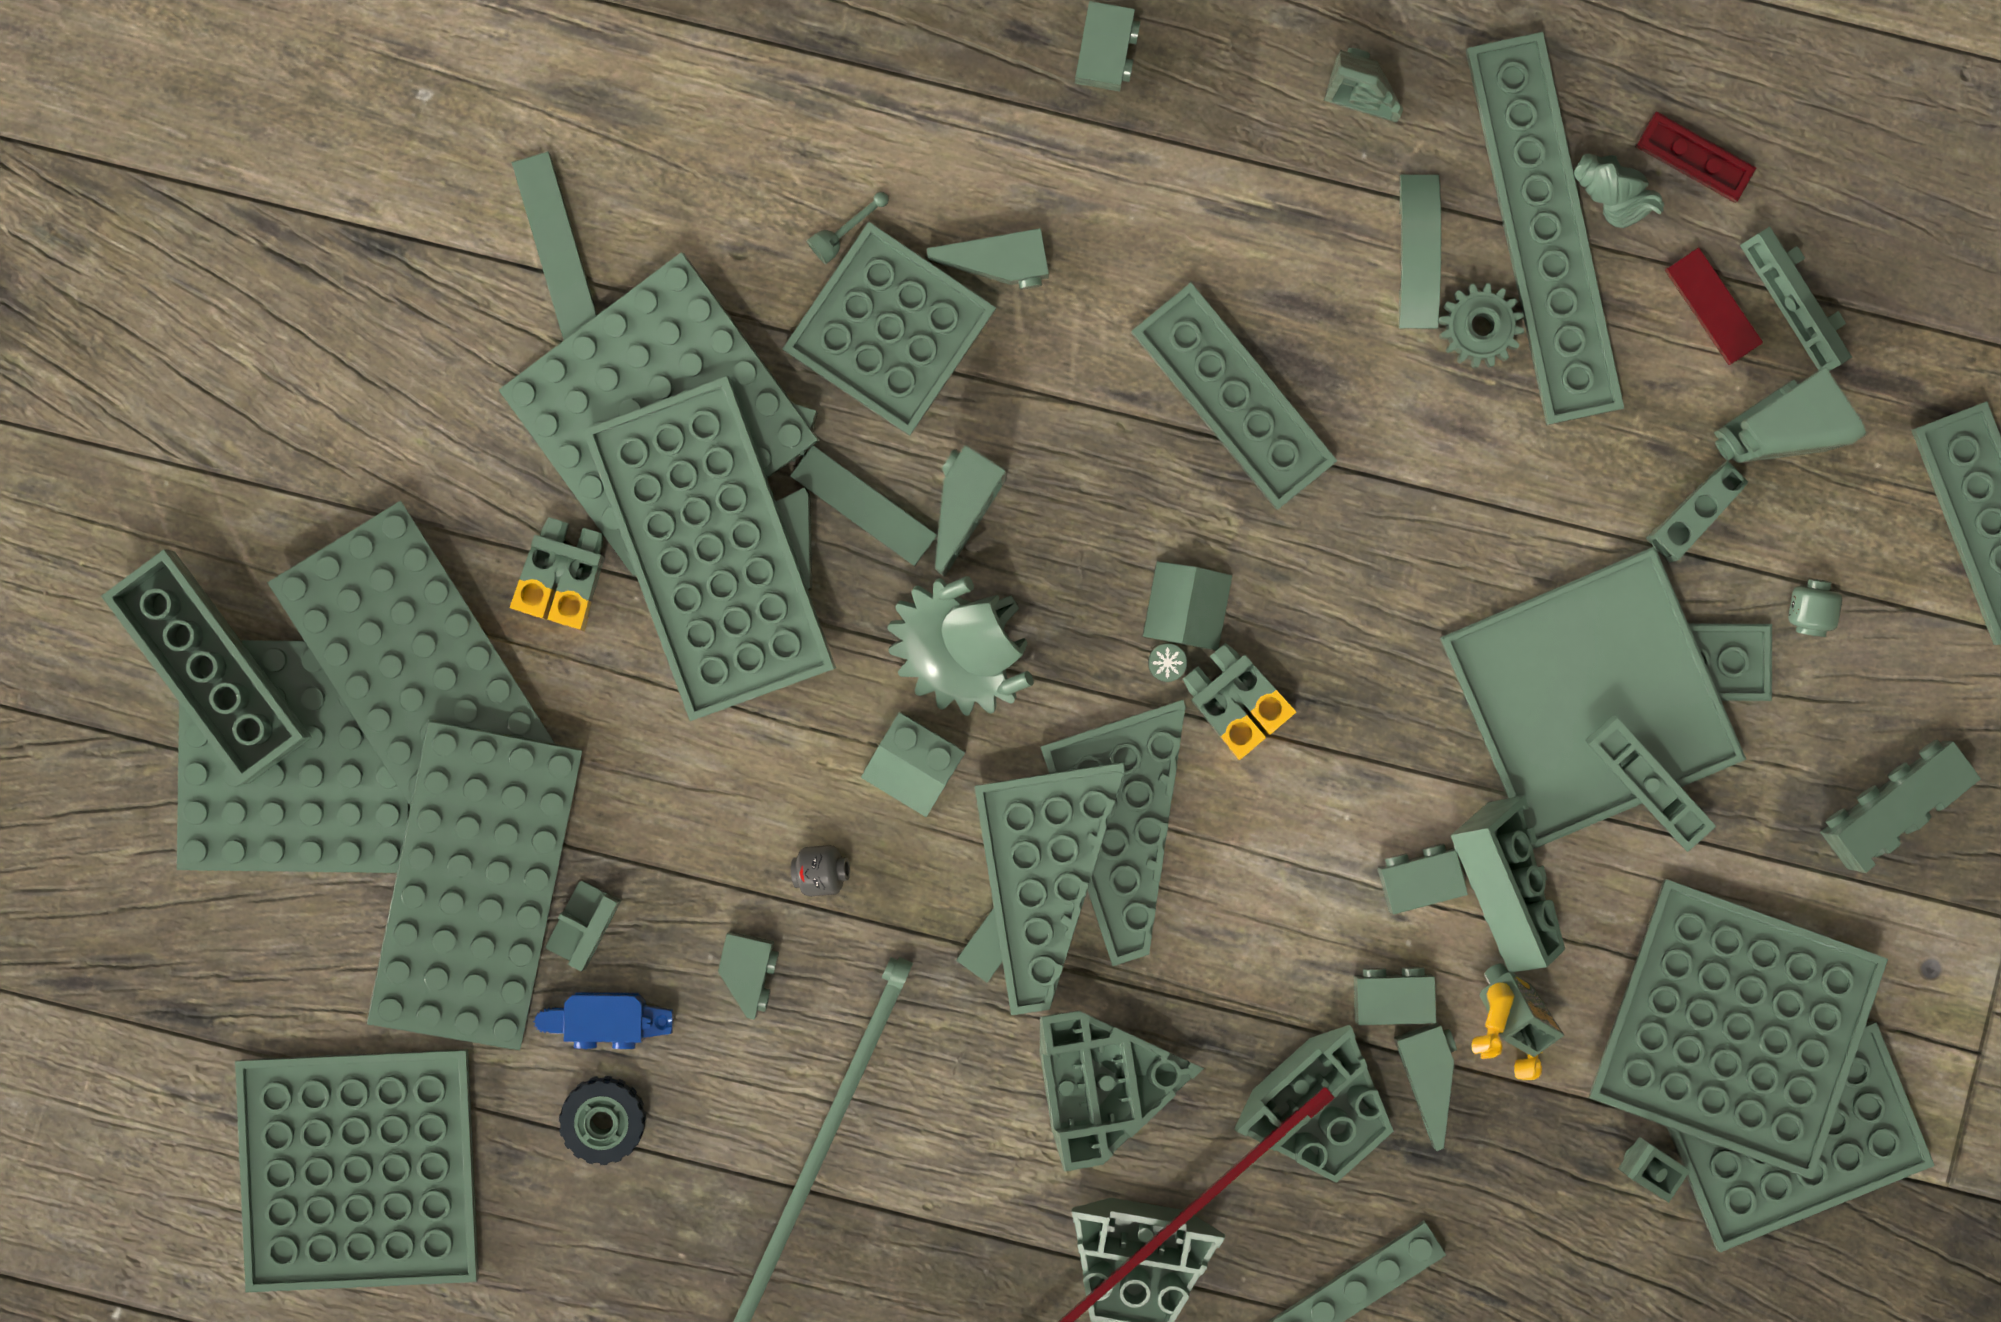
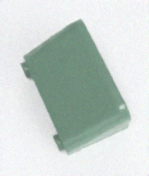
[1714,367,1866,463]

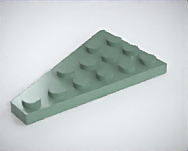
[1040,700,1186,966]
[974,762,1125,1015]

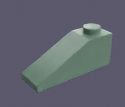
[926,228,1049,289]
[1393,1022,1457,1151]

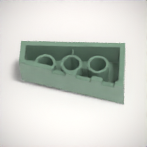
[1820,739,1981,873]
[1450,795,1565,973]

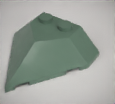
[1040,1010,1204,1172]

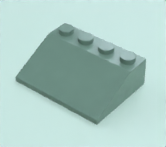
[935,445,1006,577]

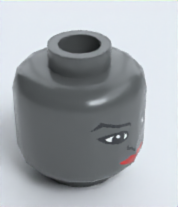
[791,845,850,897]

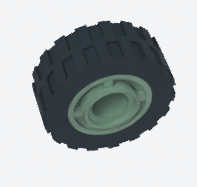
[559,1076,646,1165]

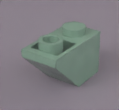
[718,931,779,1020]

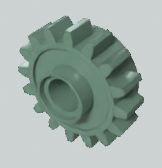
[1438,283,1525,369]

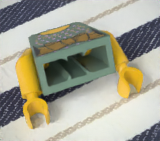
[1472,963,1564,1080]

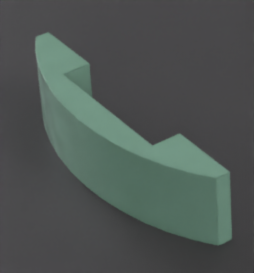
[1399,175,1441,329]

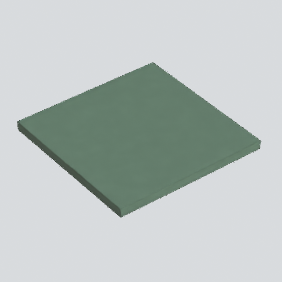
[1440,547,1746,849]

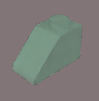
[1618,1137,1690,1203]

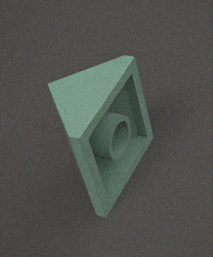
[1143,561,1232,651]

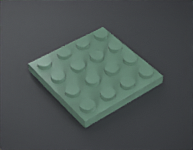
[782,222,996,436]

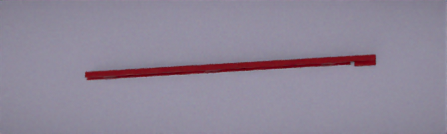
[1058,1086,1335,1322]

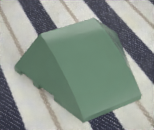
[1234,1025,1394,1183]
[1072,1198,1225,1322]

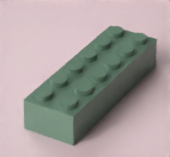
[101,549,312,784]

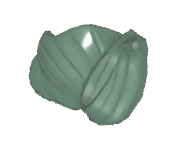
[1574,153,1664,228]

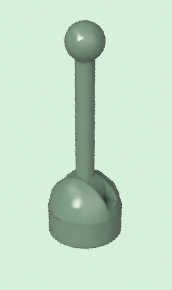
[807,192,889,265]

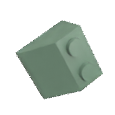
[861,712,966,817]

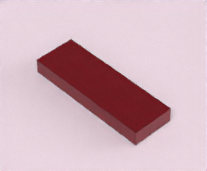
[1635,111,1756,203]
[1665,247,1763,365]

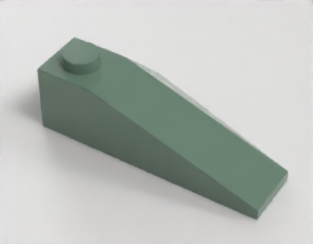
[1324,47,1403,123]

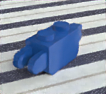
[533,992,674,1049]

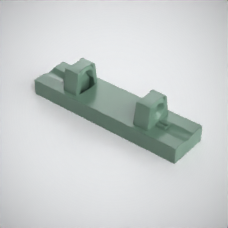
[1740,226,1852,371]
[1585,715,1716,852]

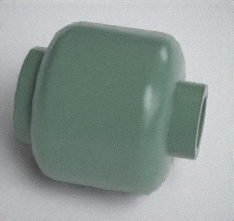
[1788,579,1842,637]

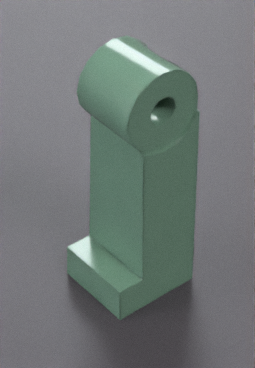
[1646,461,1748,563]

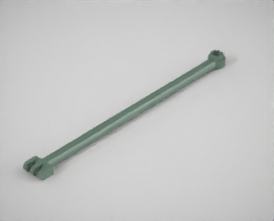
[733,957,913,1322]

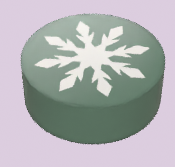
[1148,644,1187,682]

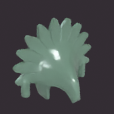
[887,576,1034,716]

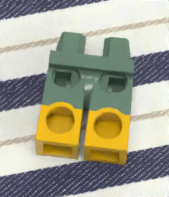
[509,517,605,631]
[1182,643,1296,761]

